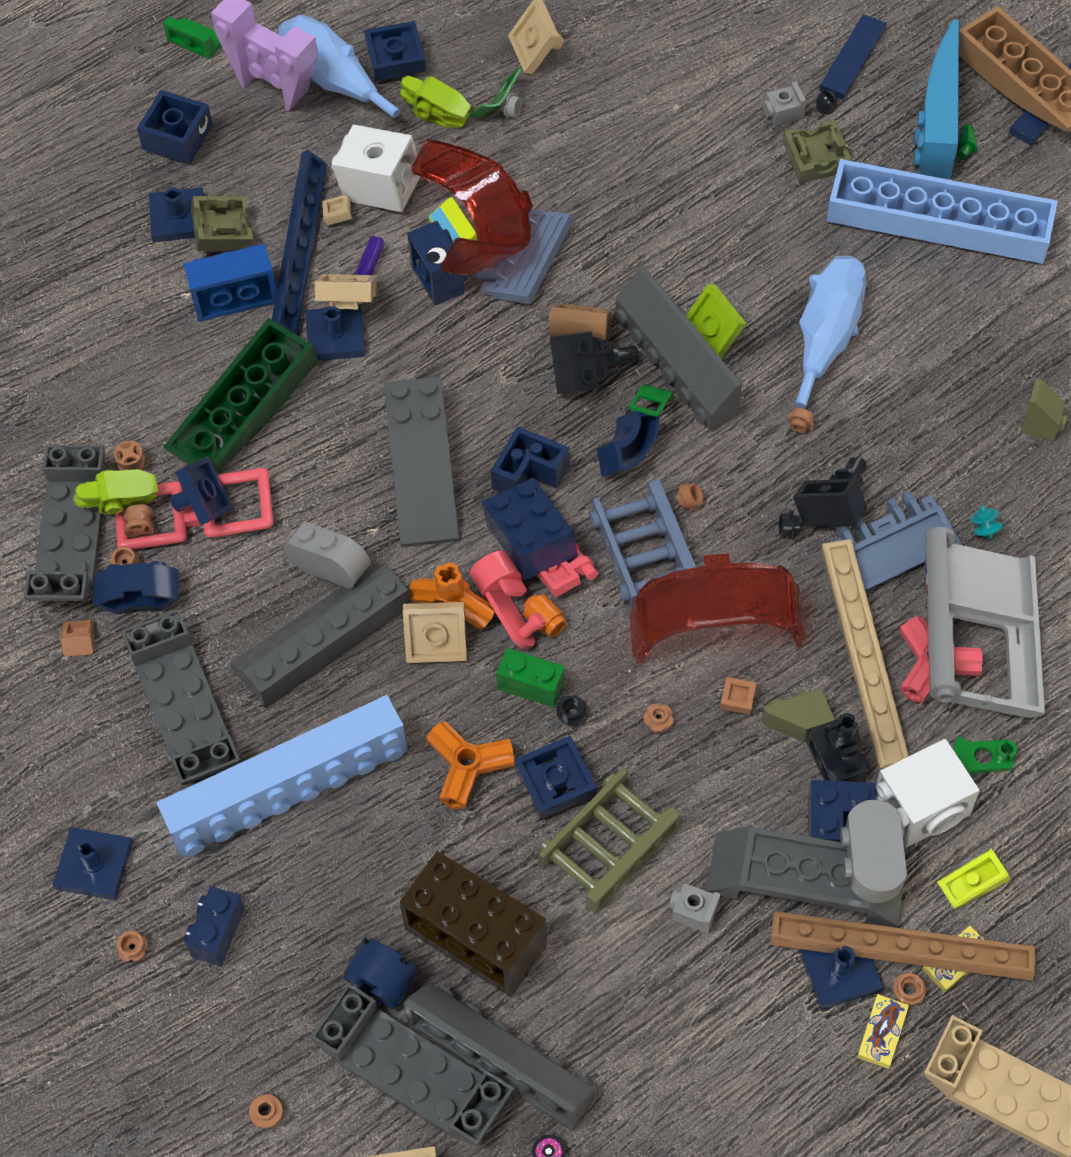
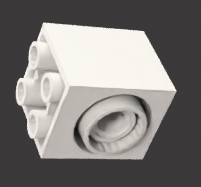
[332,124,423,212]
[875,738,980,848]

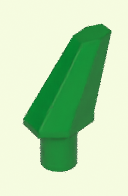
[957,124,978,160]

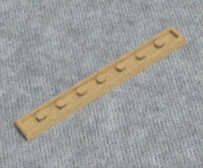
[821,539,909,771]

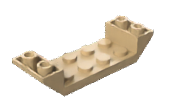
[923,1015,1071,1157]

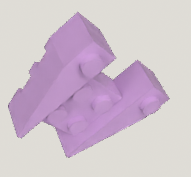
[211,0,318,112]

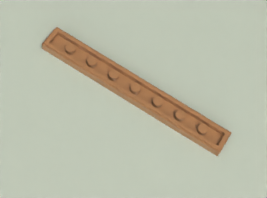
[770,911,1035,981]

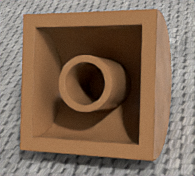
[549,303,612,341]

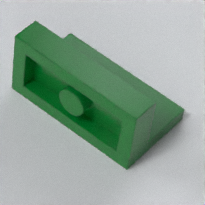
[163,16,221,59]

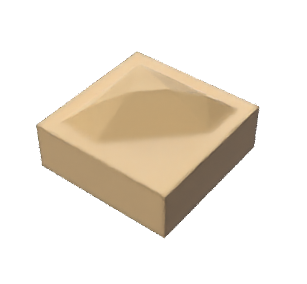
[322,194,352,226]

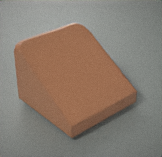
[60,620,94,656]

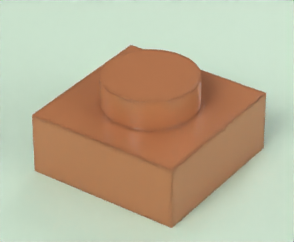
[720,677,757,715]

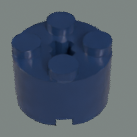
[343,937,420,1010]

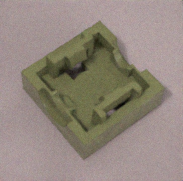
[783,120,852,183]
[191,194,253,251]

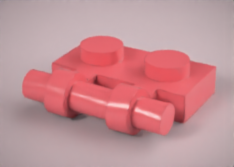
[537,543,598,598]

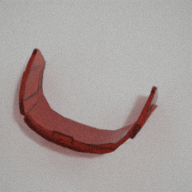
[411,139,533,275]
[629,553,806,664]

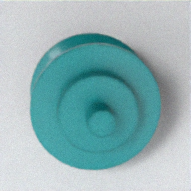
[970,505,1003,539]

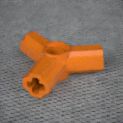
[409,562,495,630]
[426,721,514,810]

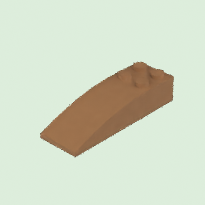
[958,6,1071,131]

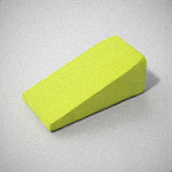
[937,849,1011,910]

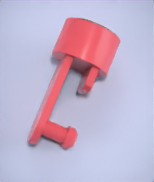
[469,550,545,650]

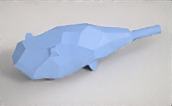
[278,15,400,118]
[795,256,867,409]

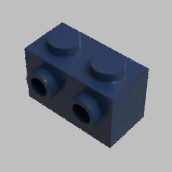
[184,886,245,967]

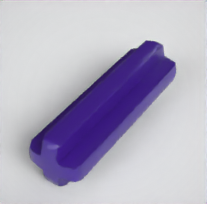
[354,236,384,275]

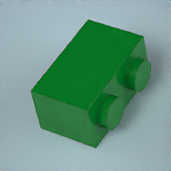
[496,648,565,708]

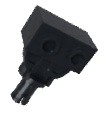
[550,331,639,394]
[793,456,867,527]
[806,713,870,782]

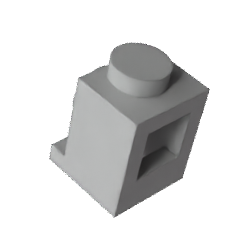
[763,81,806,126]
[669,883,721,934]

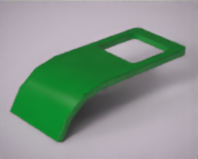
[469,68,521,118]
[629,384,675,417]

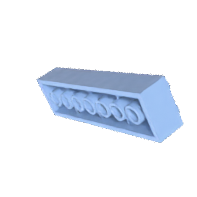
[826,159,1058,264]
[156,695,408,858]

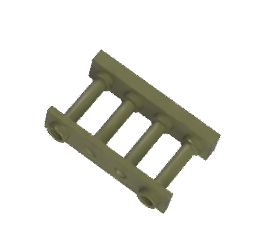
[538,767,680,914]

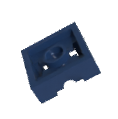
[364,21,426,81]
[514,735,597,820]

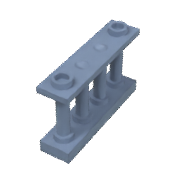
[589,479,700,611]

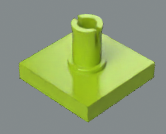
[686,284,747,359]

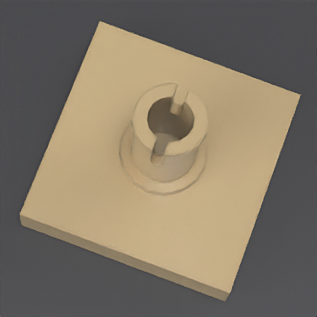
[508,0,563,74]
[403,602,467,663]

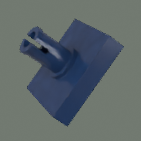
[149,187,204,243]
[306,305,365,361]
[170,456,233,525]
[53,827,133,901]
[798,946,883,1010]

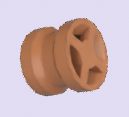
[114,441,146,471]
[124,504,154,538]

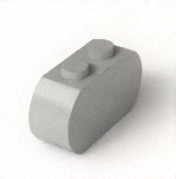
[283,521,371,589]
[840,800,907,903]

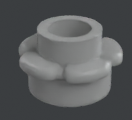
[500,93,523,119]

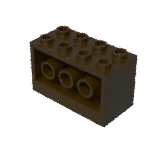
[399,851,547,997]

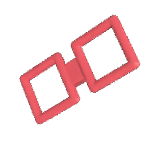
[115,468,274,550]

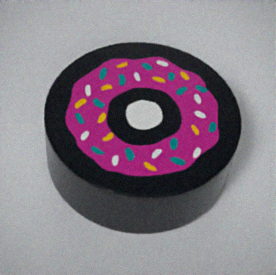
[532,1134,566,1157]

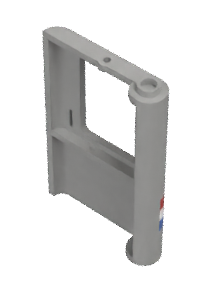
[925,527,1045,718]

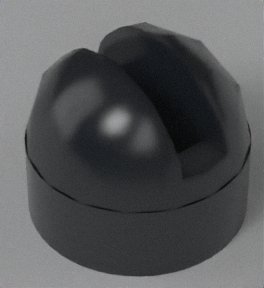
[815,90,837,114]

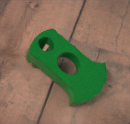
[952,736,1017,775]

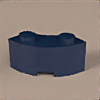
[597,409,659,477]
[93,561,178,615]

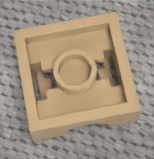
[315,274,377,310]

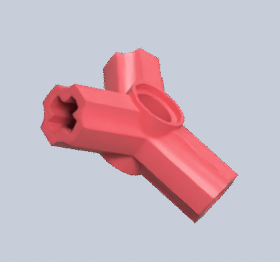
[899,616,983,703]

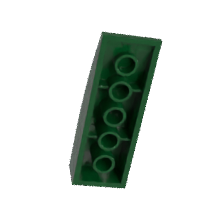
[163,318,318,471]

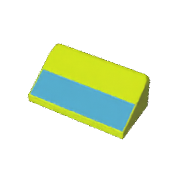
[428,197,478,253]

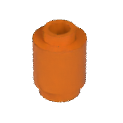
[523,594,567,638]

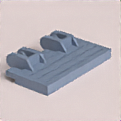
[473,208,573,304]
[832,491,961,592]

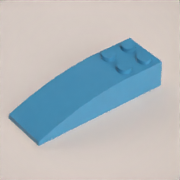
[913,20,959,179]

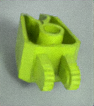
[400,76,471,128]
[73,469,158,514]

